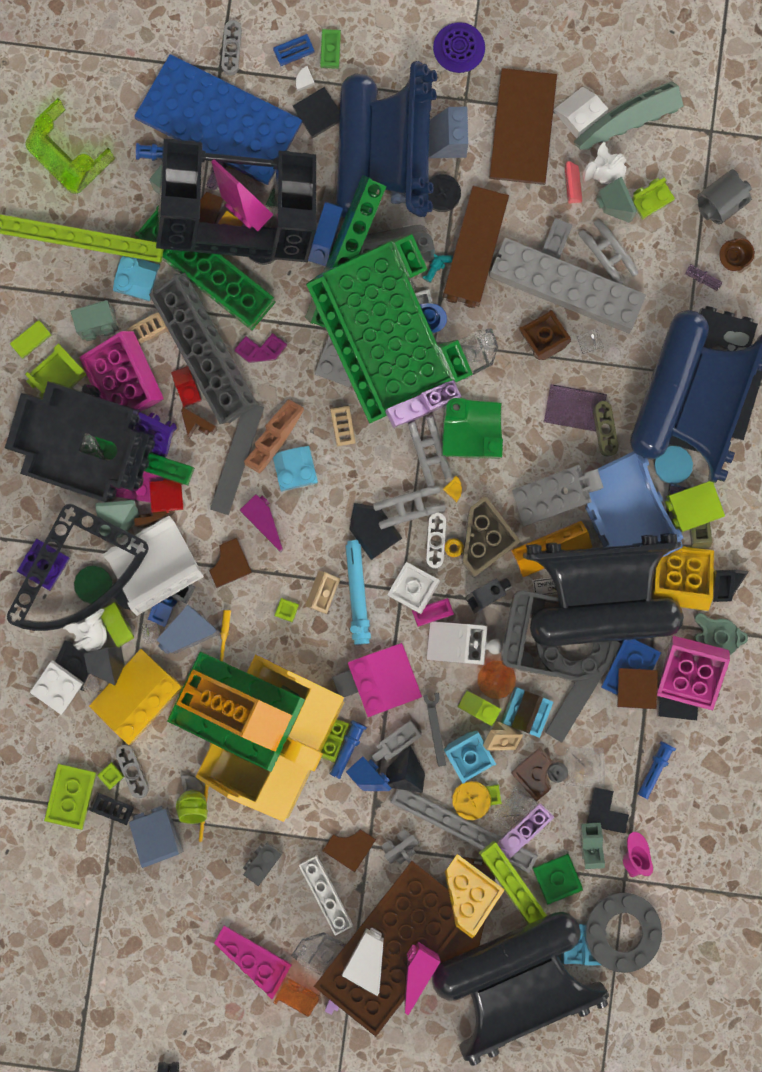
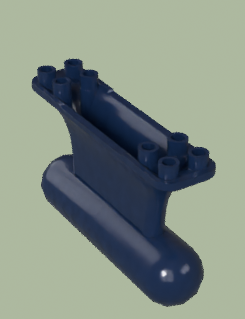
[336,61,437,219]
[630,310,762,483]

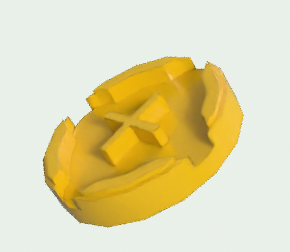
[452,781,491,820]

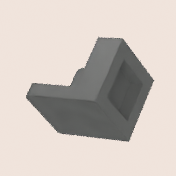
[332,671,358,697]

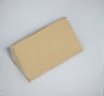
[305,571,340,614]

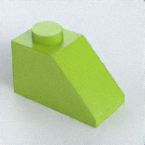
[458,691,502,726]

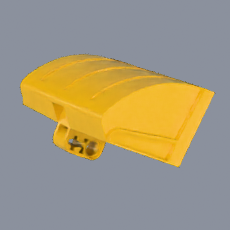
[195,654,345,822]

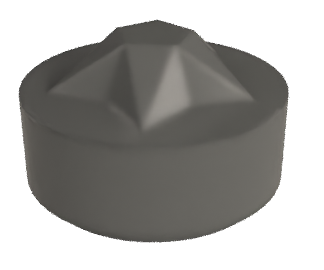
[547,762,568,783]

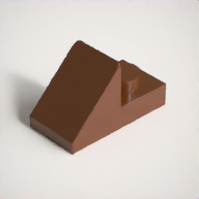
[181,407,217,439]

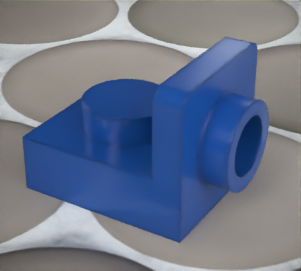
[148,596,177,627]

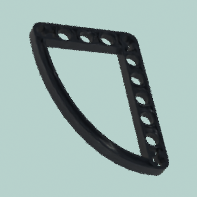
[7,504,149,631]

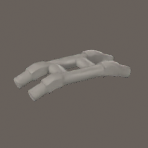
[579,219,639,285]
[408,415,453,487]
[373,486,446,529]

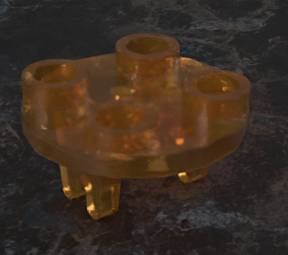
[477,661,516,699]

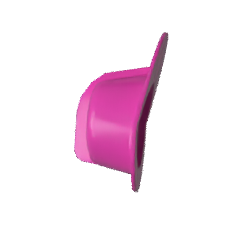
[622,832,653,877]

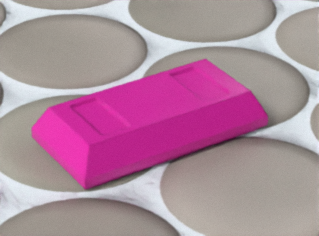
[412,598,454,627]

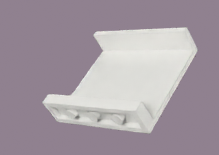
[103,516,204,616]

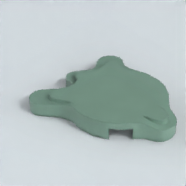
[694,613,748,655]

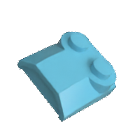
[113,256,160,301]
[273,446,318,492]
[444,731,497,784]

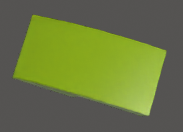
[101,602,135,647]
[321,719,349,763]

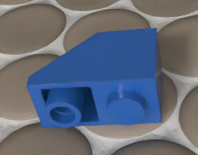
[346,756,392,791]

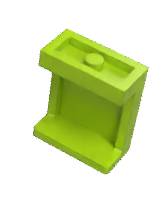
[25,343,87,399]
[665,481,725,532]

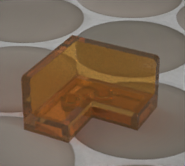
[273,977,320,1017]

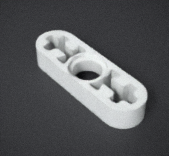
[426,513,446,569]

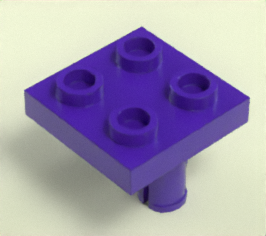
[134,412,177,457]
[17,538,70,591]

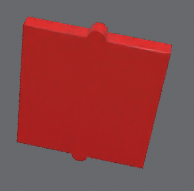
[149,479,184,513]

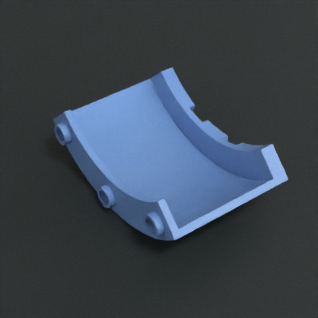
[585,451,683,557]

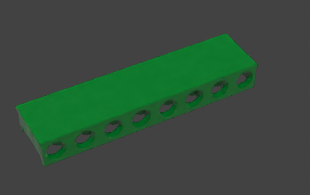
[305,175,387,328]
[134,205,276,331]

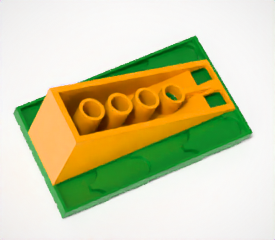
[167,651,305,772]

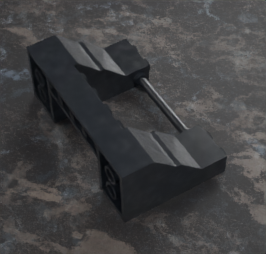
[156,139,316,263]

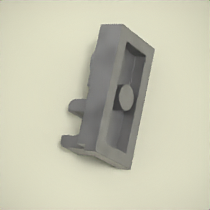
[542,218,573,259]

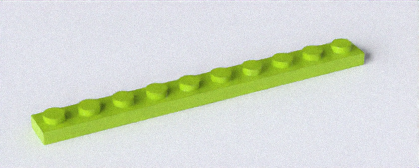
[0,215,164,263]

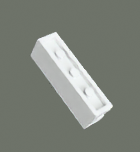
[299,854,353,936]

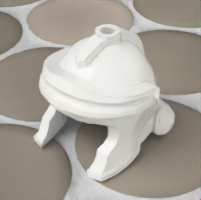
[583,142,626,185]
[63,608,107,652]

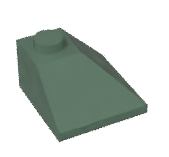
[596,177,637,223]
[96,500,140,538]

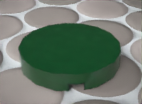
[74,566,113,604]

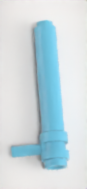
[346,540,371,645]

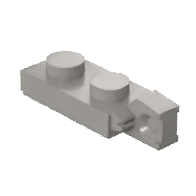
[371,720,422,763]

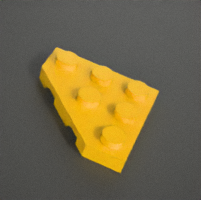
[445,854,505,938]

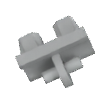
[382,829,419,864]

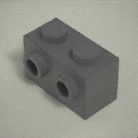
[243,841,283,886]

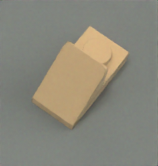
[483,721,523,751]

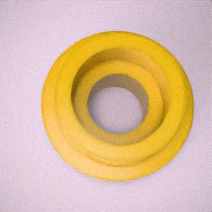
[444,538,464,557]

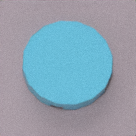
[654,446,693,484]

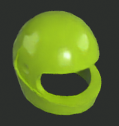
[176,790,208,824]

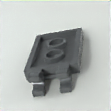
[423,693,446,767]

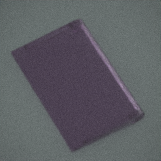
[544,384,607,432]

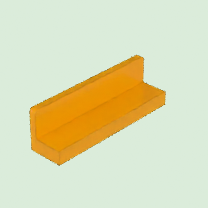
[511,521,593,577]

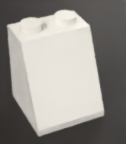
[342,928,384,996]

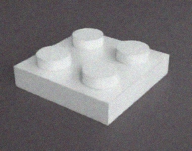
[387,562,440,614]
[30,661,84,715]

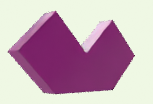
[234,333,287,363]

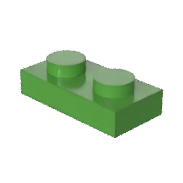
[320,29,341,69]

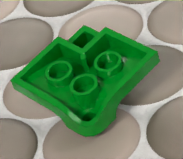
[441,398,503,459]

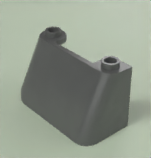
[354,225,435,262]

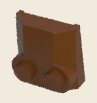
[519,310,571,360]

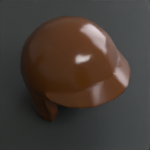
[719,238,755,271]

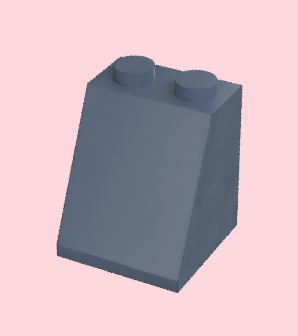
[429,107,468,159]
[157,605,220,654]
[129,806,184,868]

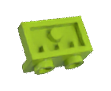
[632,177,675,220]

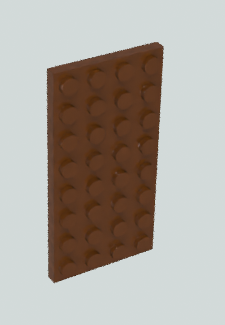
[314,861,459,1037]

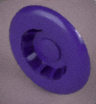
[433,22,485,73]

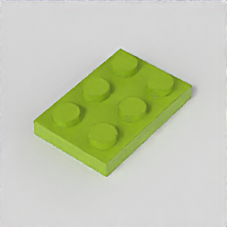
[44,764,97,830]

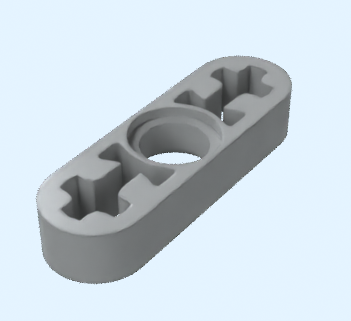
[221,20,242,76]
[116,745,149,798]

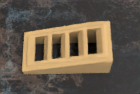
[127,312,169,344]
[330,405,356,447]

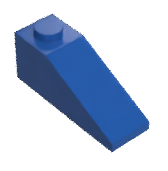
[308,202,343,266]

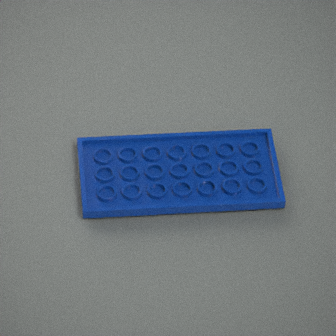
[134,54,302,185]

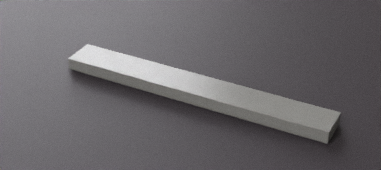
[390,789,538,873]

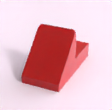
[171,366,202,408]

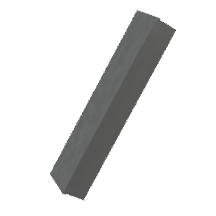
[149,273,258,424]

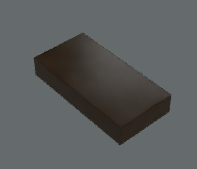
[511,691,543,734]

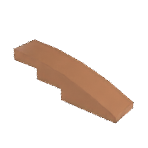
[244,399,304,474]

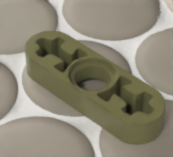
[593,401,619,457]

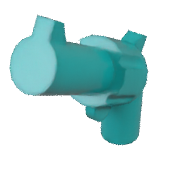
[422,254,453,283]

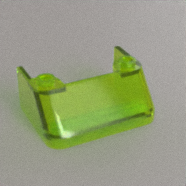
[25,98,115,194]

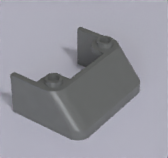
[501,591,559,677]

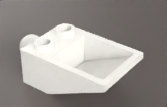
[427,622,503,665]

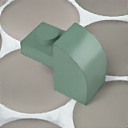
[581,823,605,869]

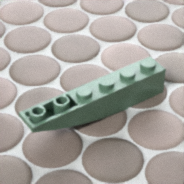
[574,81,684,150]

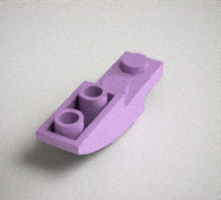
[385,380,462,428]
[497,803,554,860]

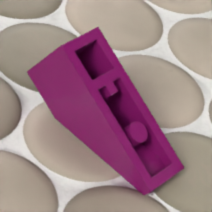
[240,494,283,553]

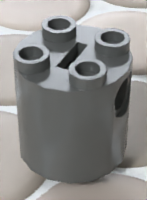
[697,169,752,225]

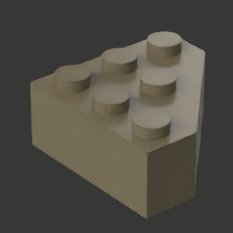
[462,496,521,578]

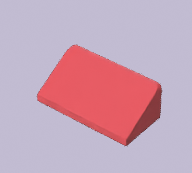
[565,161,582,204]

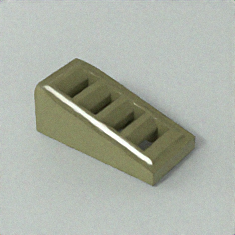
[690,522,713,548]

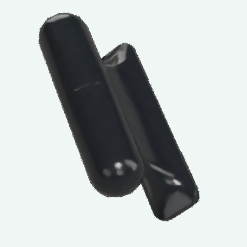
[523,533,684,647]
[432,911,609,1066]

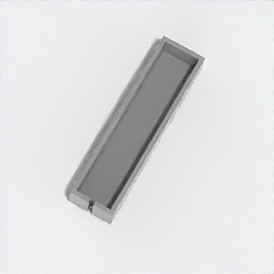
[490,238,646,334]

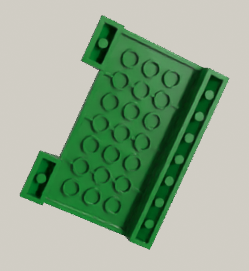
[306,234,473,424]

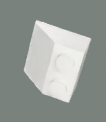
[553,87,608,139]

